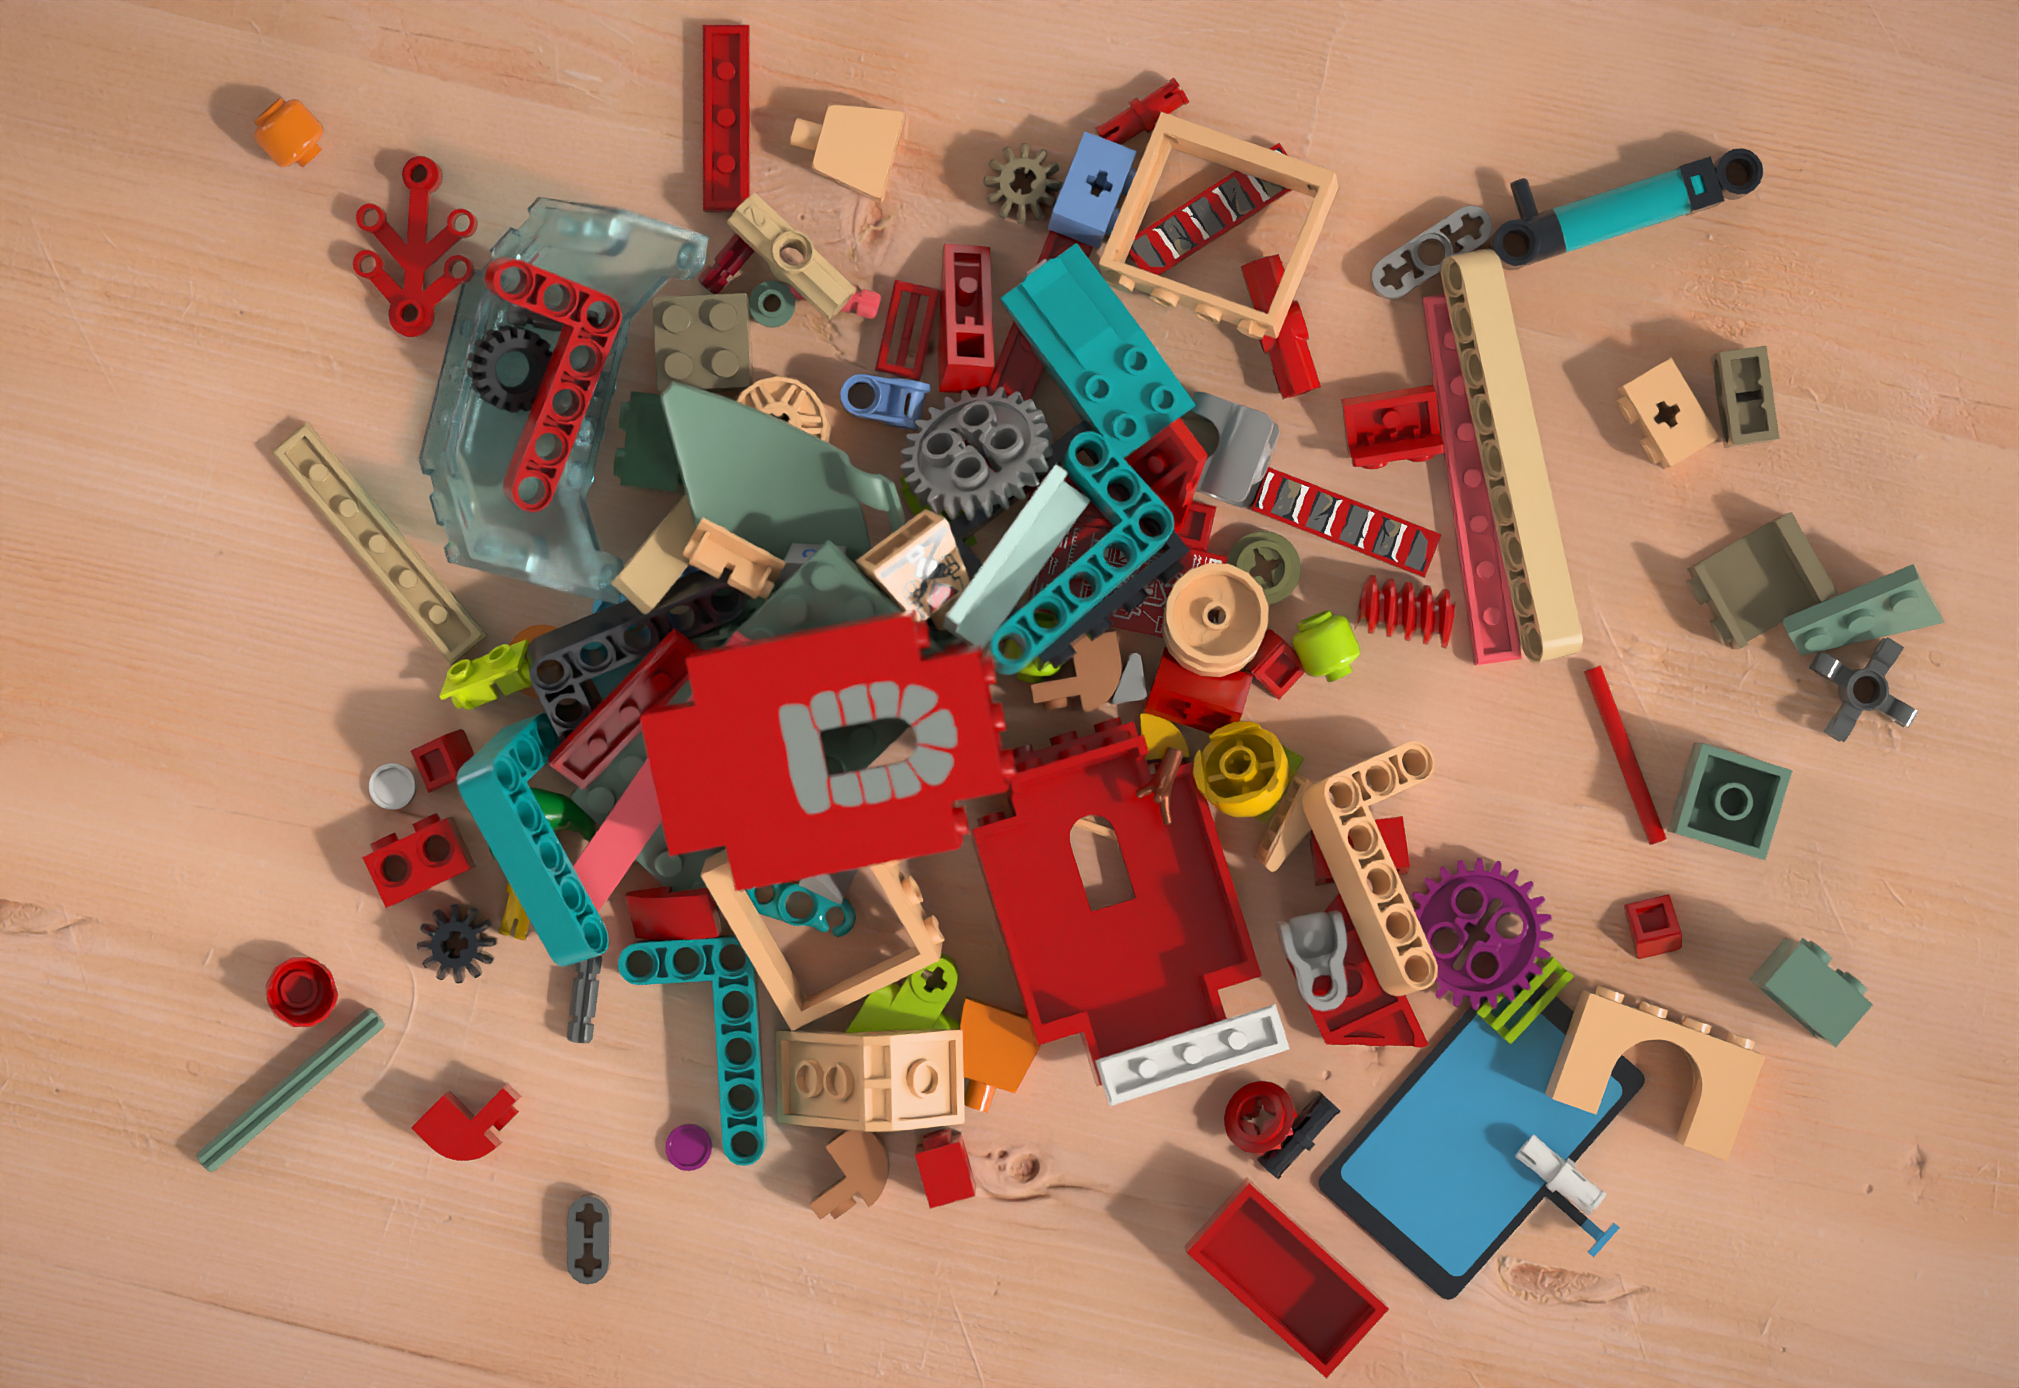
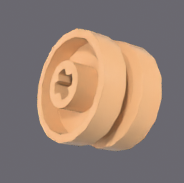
[1162,563,1269,677]

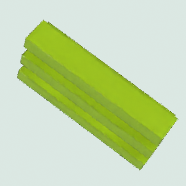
[1476,945,1574,1044]

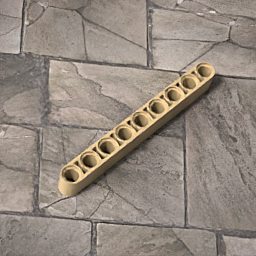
[1441,249,1583,663]

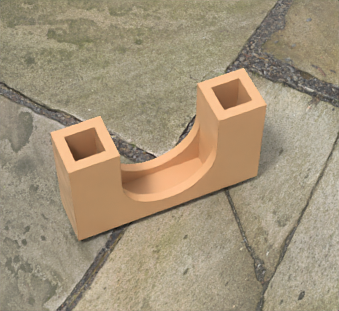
[1545,985,1765,1161]

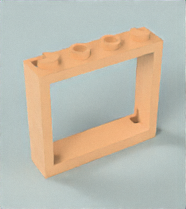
[1099,112,1338,339]
[701,849,945,1031]

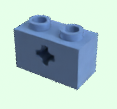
[1048,131,1137,249]

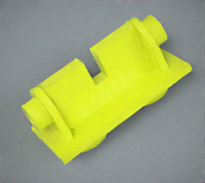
[439,639,532,710]

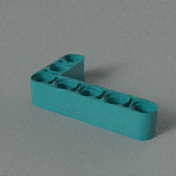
[986,432,1174,675]
[457,712,609,967]
[618,935,767,1166]

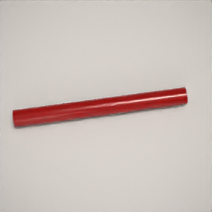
[1584,665,1667,845]

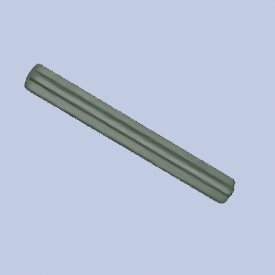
[196,1008,385,1172]

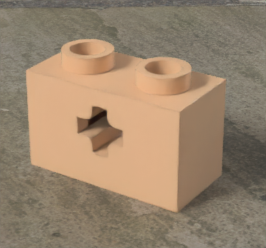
[1616,357,1719,469]

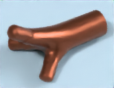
[1135,747,1184,825]

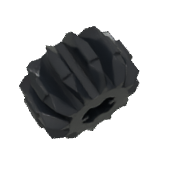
[417,904,498,984]

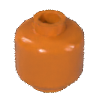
[254,97,324,168]

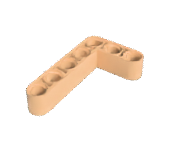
[1302,741,1438,996]

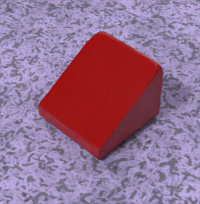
[1244,629,1305,700]
[411,729,475,793]
[1624,894,1682,959]

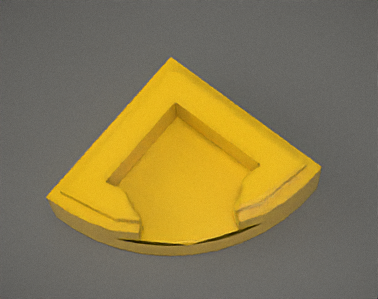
[1140,714,1190,760]

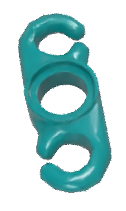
[745,882,856,937]

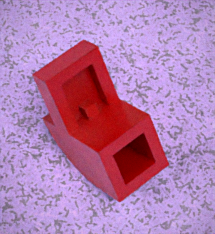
[411,1084,522,1161]

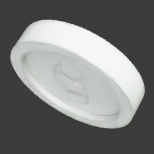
[369,763,416,810]

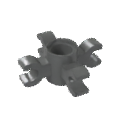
[1809,637,1918,742]

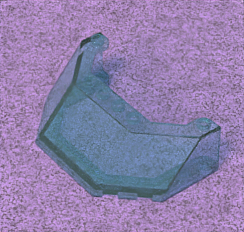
[418,197,709,604]

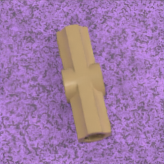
[727,193,857,320]

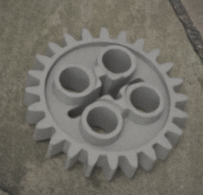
[901,386,1053,520]

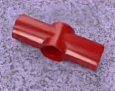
[1240,254,1321,400]

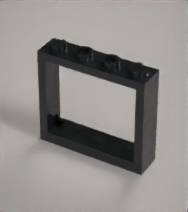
[948,419,1190,672]

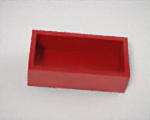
[1185,1177,1389,1379]

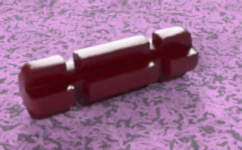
[698,234,755,294]

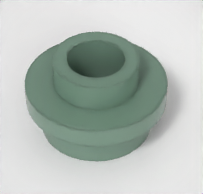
[749,281,796,328]

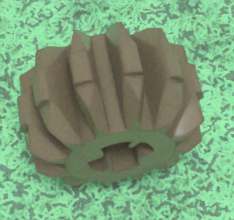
[983,143,1063,224]

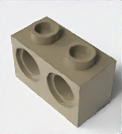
[1711,346,1780,448]

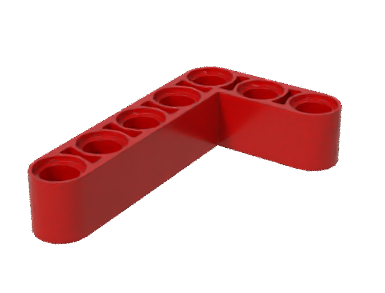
[484,256,622,512]

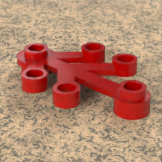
[353,156,478,337]

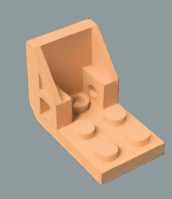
[775,1029,965,1132]

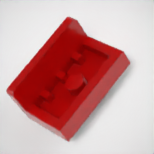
[1341,384,1445,469]

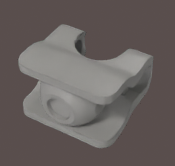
[1190,392,1280,508]
[1276,910,1347,1011]

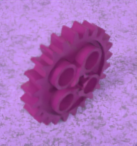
[1412,858,1554,1010]

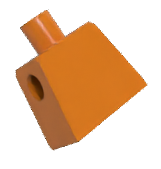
[959,995,1041,1113]

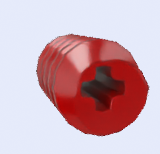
[1355,574,1456,649]

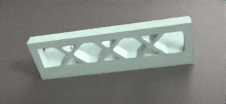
[942,465,1090,651]

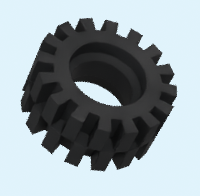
[467,325,553,413]

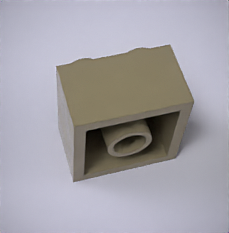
[652,293,754,394]

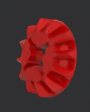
[1224,1081,1298,1156]

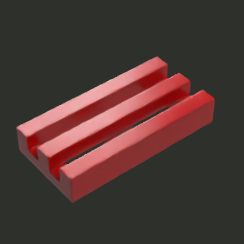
[875,280,940,381]

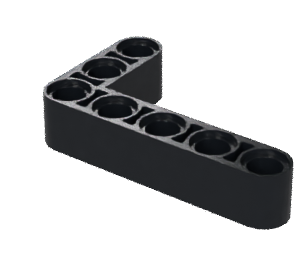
[527,567,747,743]

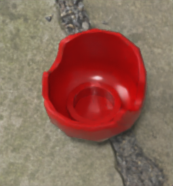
[265,957,339,1027]

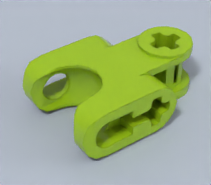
[845,953,960,1033]

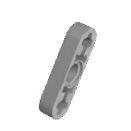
[1370,206,1492,300]

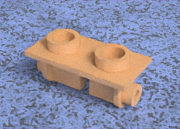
[682,518,786,600]

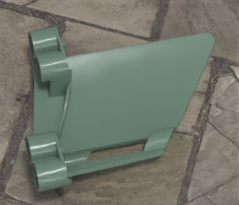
[660,381,968,650]

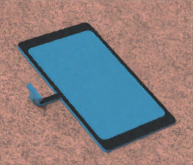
[1318,973,1645,1300]

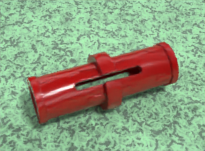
[1095,77,1189,145]

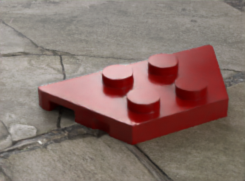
[1286,892,1429,1048]

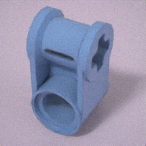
[840,374,931,431]

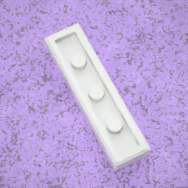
[1095,1004,1290,1106]

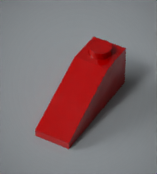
[938,243,994,394]

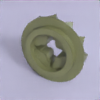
[1226,531,1301,605]

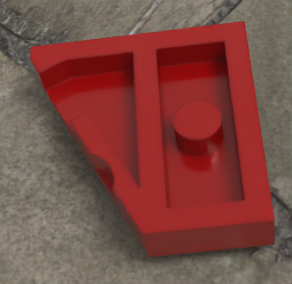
[1124,417,1208,533]

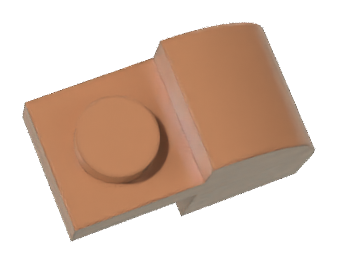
[1031,631,1122,713]
[809,1130,890,1220]

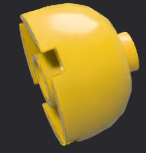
[1193,721,1290,817]

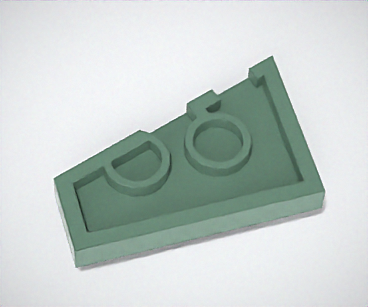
[1782,564,1944,655]

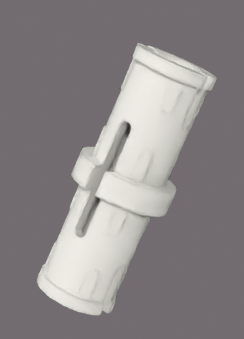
[1515,1134,1607,1216]

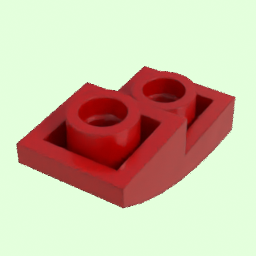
[625,886,722,940]

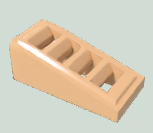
[1254,772,1333,872]

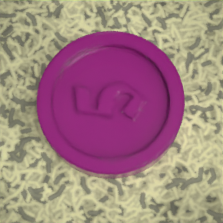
[665,1124,712,1171]

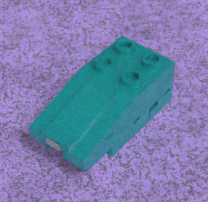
[999,243,1196,458]

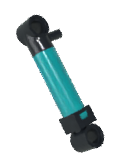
[1489,148,1763,270]

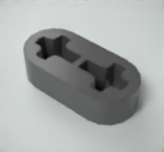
[567,1194,612,1285]

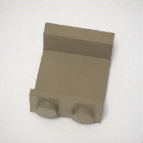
[1687,512,1838,649]

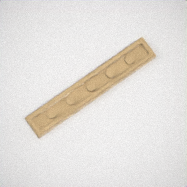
[271,422,488,665]

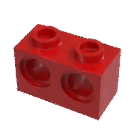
[362,813,476,908]
[915,1128,976,1209]

